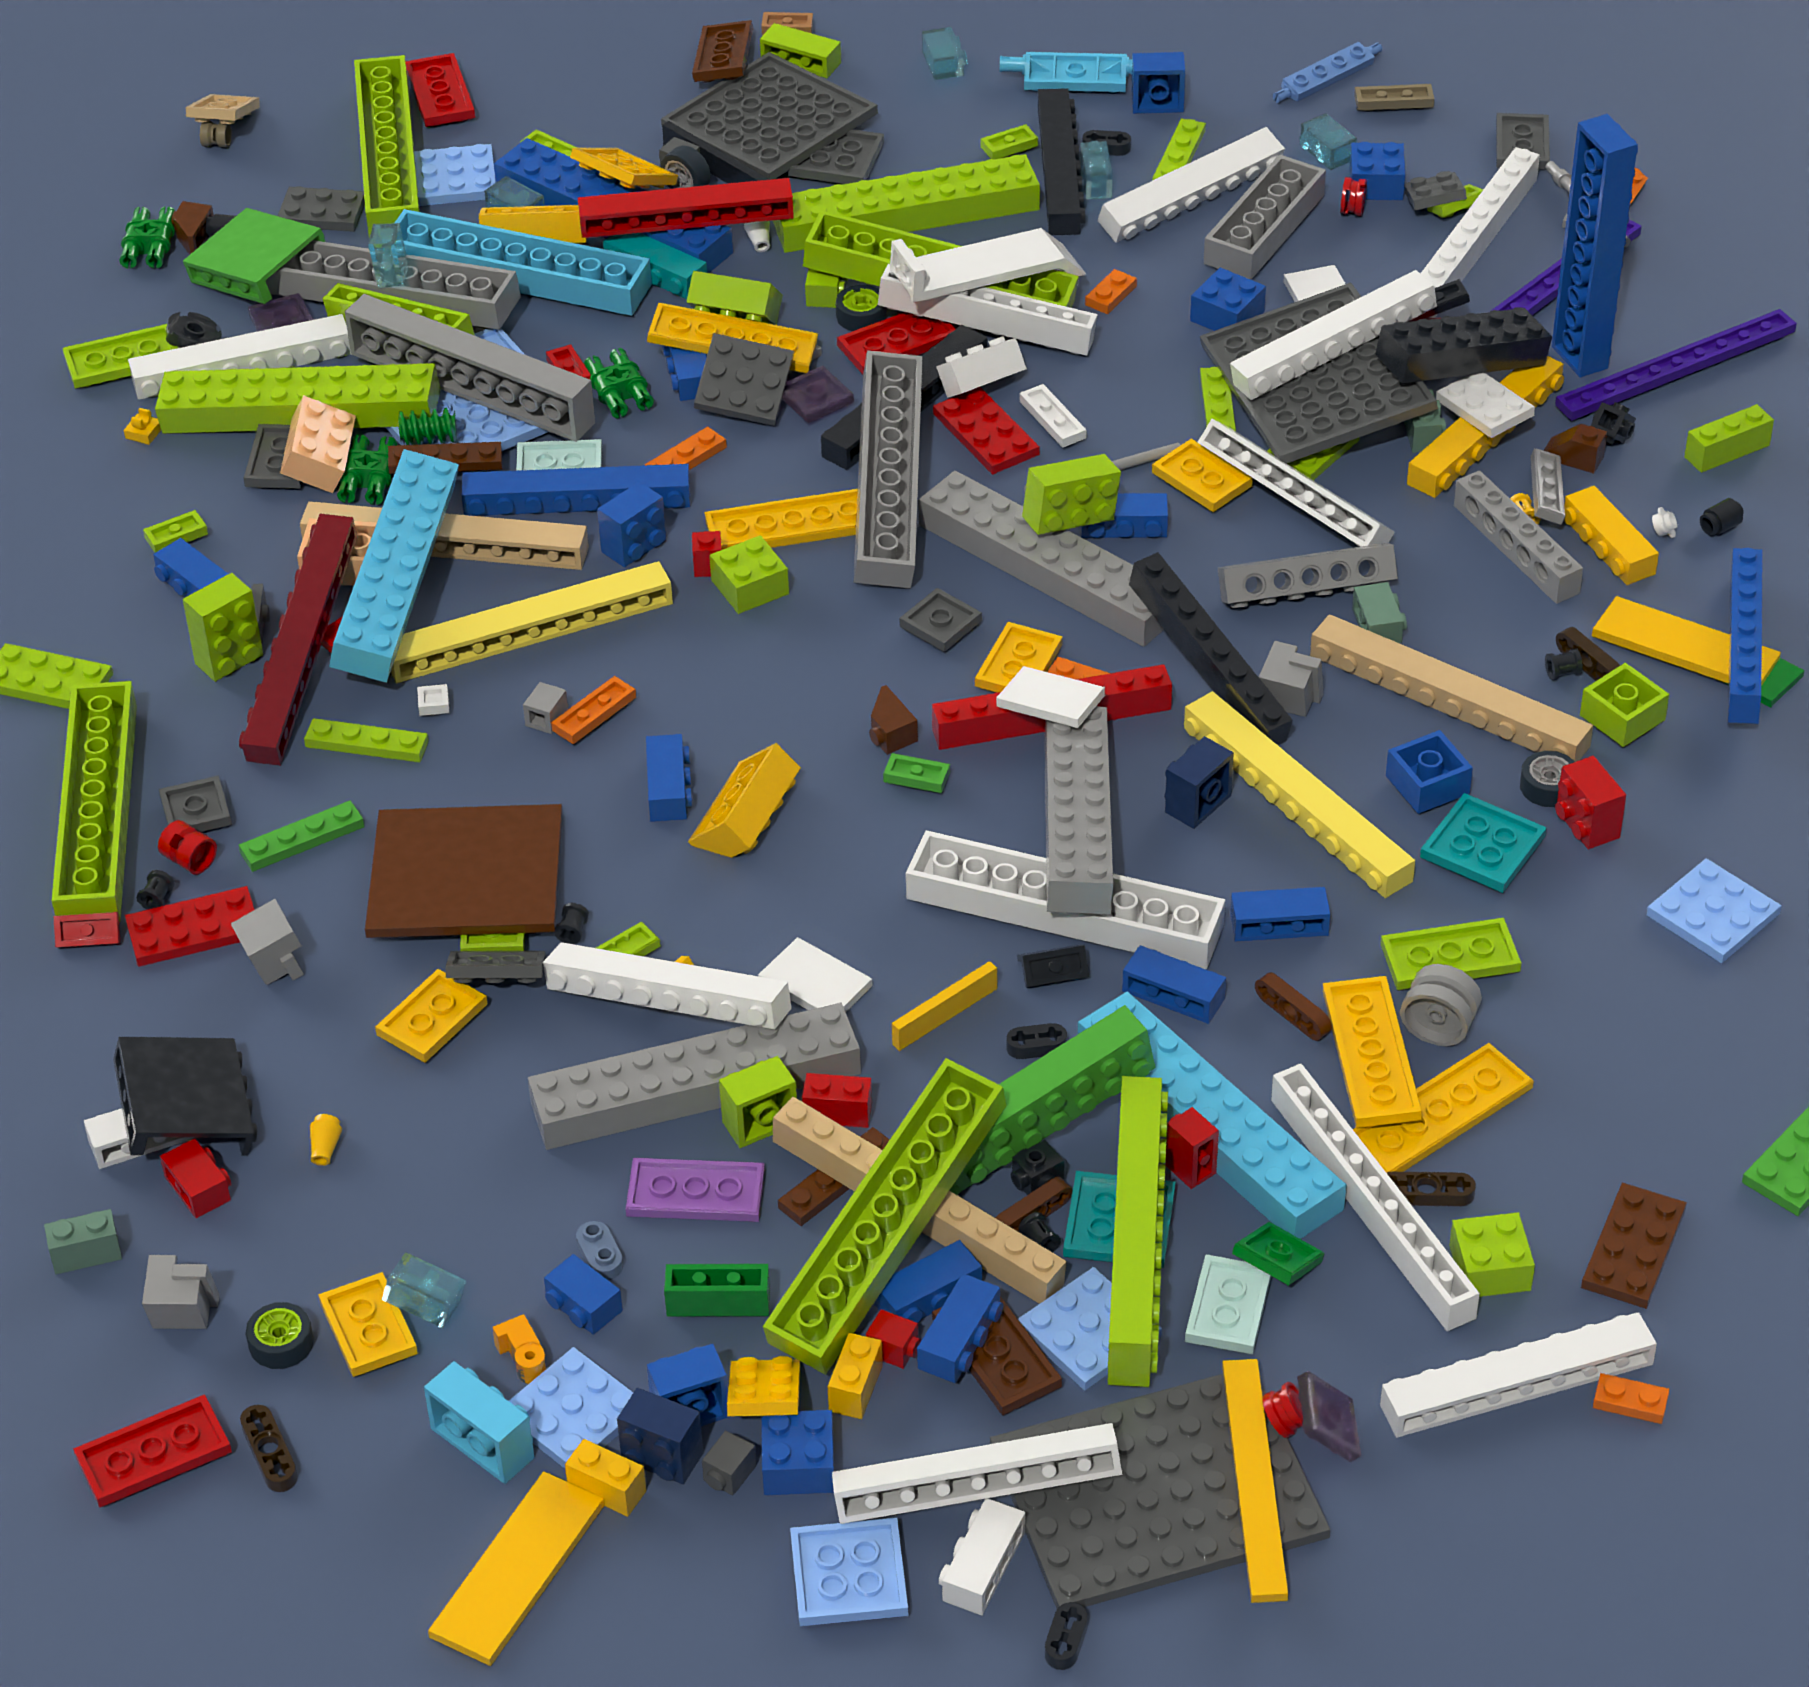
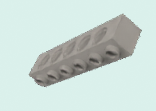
[1454,470,1583,604]
[1217,543,1398,608]

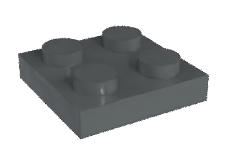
[1404,171,1467,210]
[899,588,982,652]
[159,776,232,832]

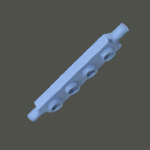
[1273,42,1382,103]

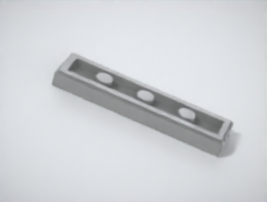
[1530,448,1565,524]

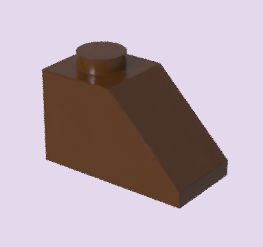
[172,201,214,255]
[1543,424,1607,474]
[869,685,918,755]

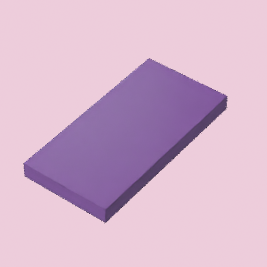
[626,1158,765,1222]

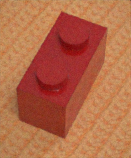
[802,1073,872,1128]
[1165,1107,1219,1190]
[160,1138,232,1218]

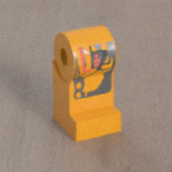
[492,1314,547,1384]

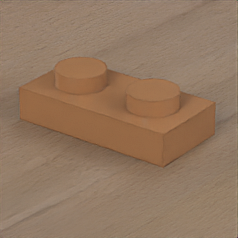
[761,12,813,35]

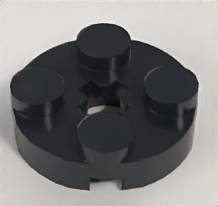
[166,312,222,348]

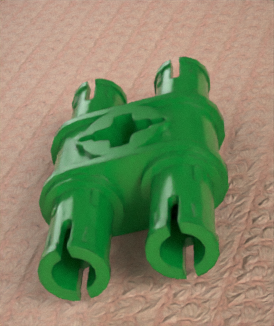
[119,206,175,268]
[584,348,654,418]
[337,434,397,505]

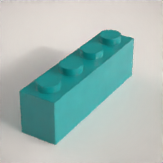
[603,233,707,299]

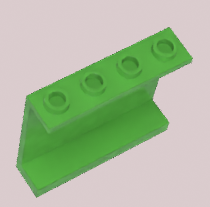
[183,208,325,304]

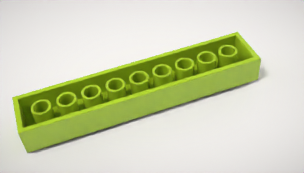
[354,55,420,238]
[773,154,1040,253]
[803,210,1079,308]
[155,363,441,434]
[51,681,137,922]
[763,1058,1006,1375]
[1108,1076,1168,1387]

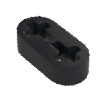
[1082,130,1131,156]
[1006,1023,1067,1059]
[1045,1602,1088,1670]

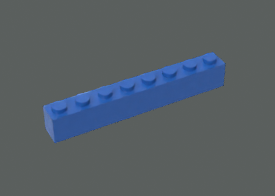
[461,464,690,516]
[1728,548,1762,724]

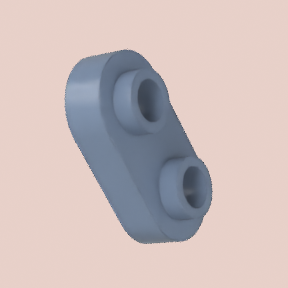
[576,1221,623,1280]

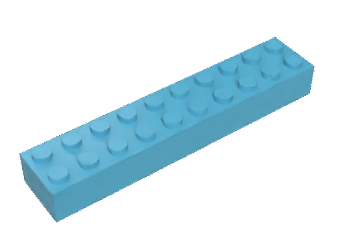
[383,209,652,316]
[329,449,459,683]
[1078,991,1346,1239]

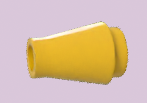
[310,1114,342,1166]

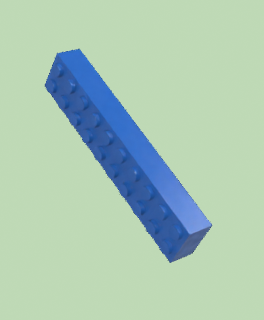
[1551,114,1638,378]
[494,138,733,273]

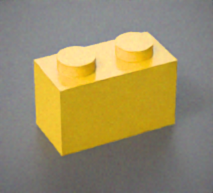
[827,1333,883,1419]
[565,1439,646,1517]

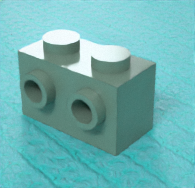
[1404,389,1446,453]
[1352,582,1407,643]
[44,1209,122,1275]

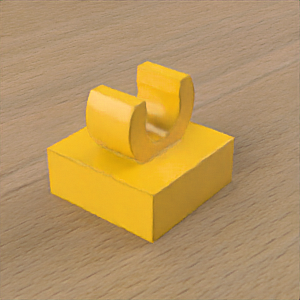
[124,408,161,445]

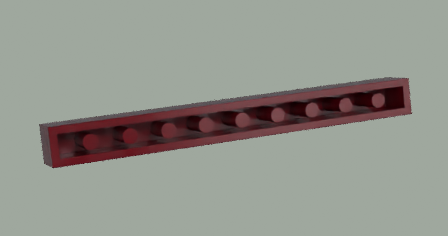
[239,513,357,766]

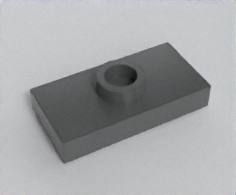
[251,583,270,644]

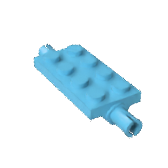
[999,52,1132,93]

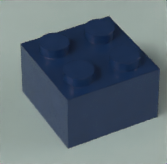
[1164,736,1234,829]
[617,1388,703,1485]

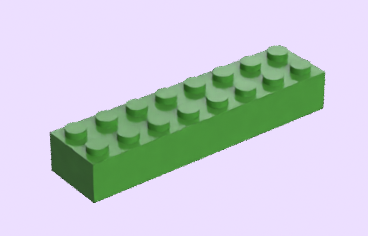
[949,1005,1156,1195]

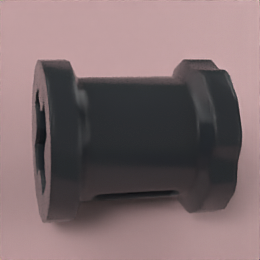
[1545,648,1583,680]
[136,870,174,910]
[554,902,589,944]
[1018,1212,1061,1253]

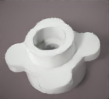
[1652,507,1677,538]

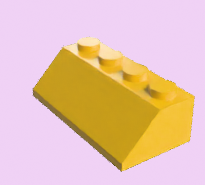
[688,743,801,858]

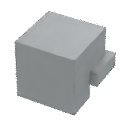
[1259,641,1323,717]
[231,899,304,985]
[142,1255,220,1329]

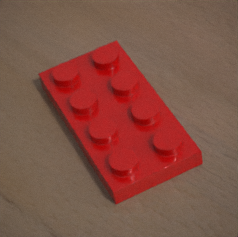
[406,53,475,127]
[837,312,956,375]
[933,387,1040,475]
[125,886,254,967]
[73,1394,232,1508]

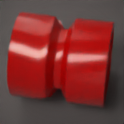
[158,820,217,875]

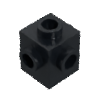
[1591,402,1636,445]
[1011,1140,1064,1195]

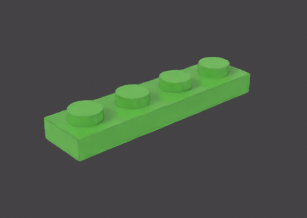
[239,800,364,872]

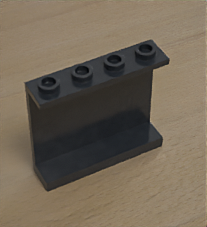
[113,1037,257,1156]

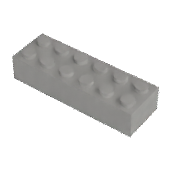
[1204,154,1326,280]

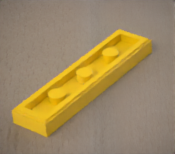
[892,962,997,1051]

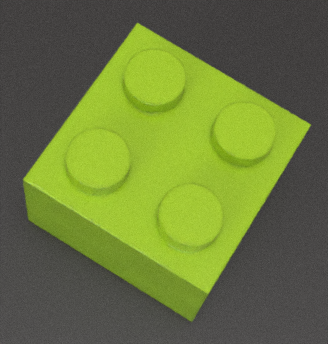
[710,535,789,614]
[1580,662,1669,747]
[719,1055,797,1148]
[1449,1212,1535,1297]

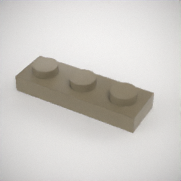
[1354,84,1434,111]

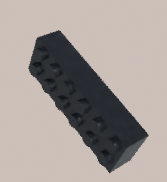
[1375,307,1552,383]

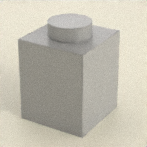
[523,682,568,734]

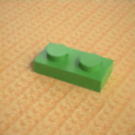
[883,753,950,793]

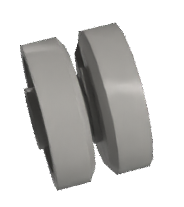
[1400,964,1482,1047]

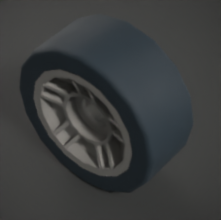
[660,145,711,189]
[1520,751,1575,807]

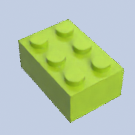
[687,271,783,325]
[1022,454,1121,535]
[183,572,263,682]

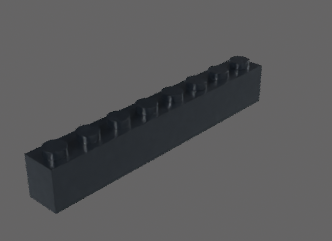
[1038,88,1085,235]
[821,325,987,470]
[1129,552,1293,745]

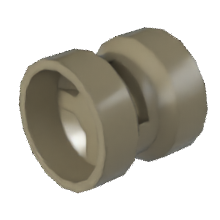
[200,121,232,148]

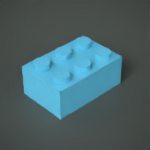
[424,1361,535,1484]

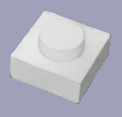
[417,684,449,716]

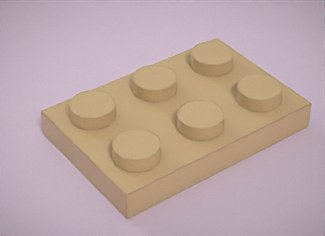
[186,94,260,124]

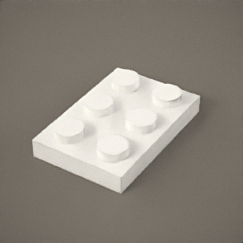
[1436,373,1535,438]

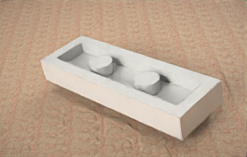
[1020,384,1086,448]

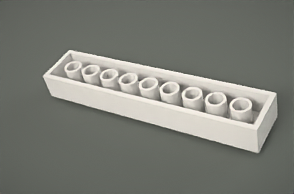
[906,830,1225,969]

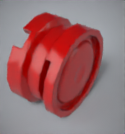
[1340,177,1367,216]
[1262,1382,1313,1438]

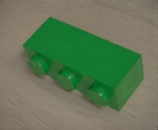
[664,1264,770,1317]

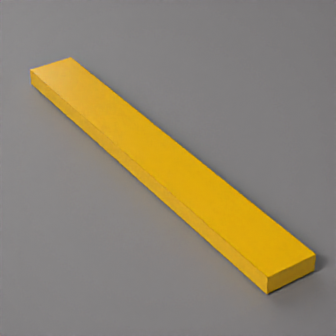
[1222,1359,1288,1603]

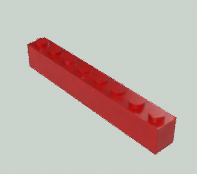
[577,178,794,238]
[932,664,1172,750]

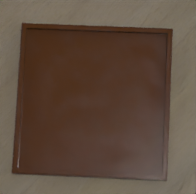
[365,804,562,938]

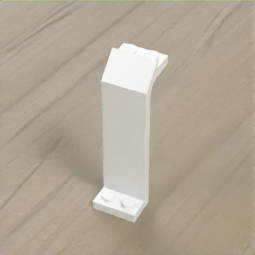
[890,228,1086,303]

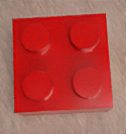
[1555,755,1627,850]

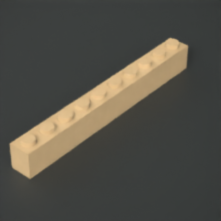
[300,501,589,570]
[1310,614,1593,762]
[773,1097,1067,1304]

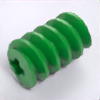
[398,408,457,445]

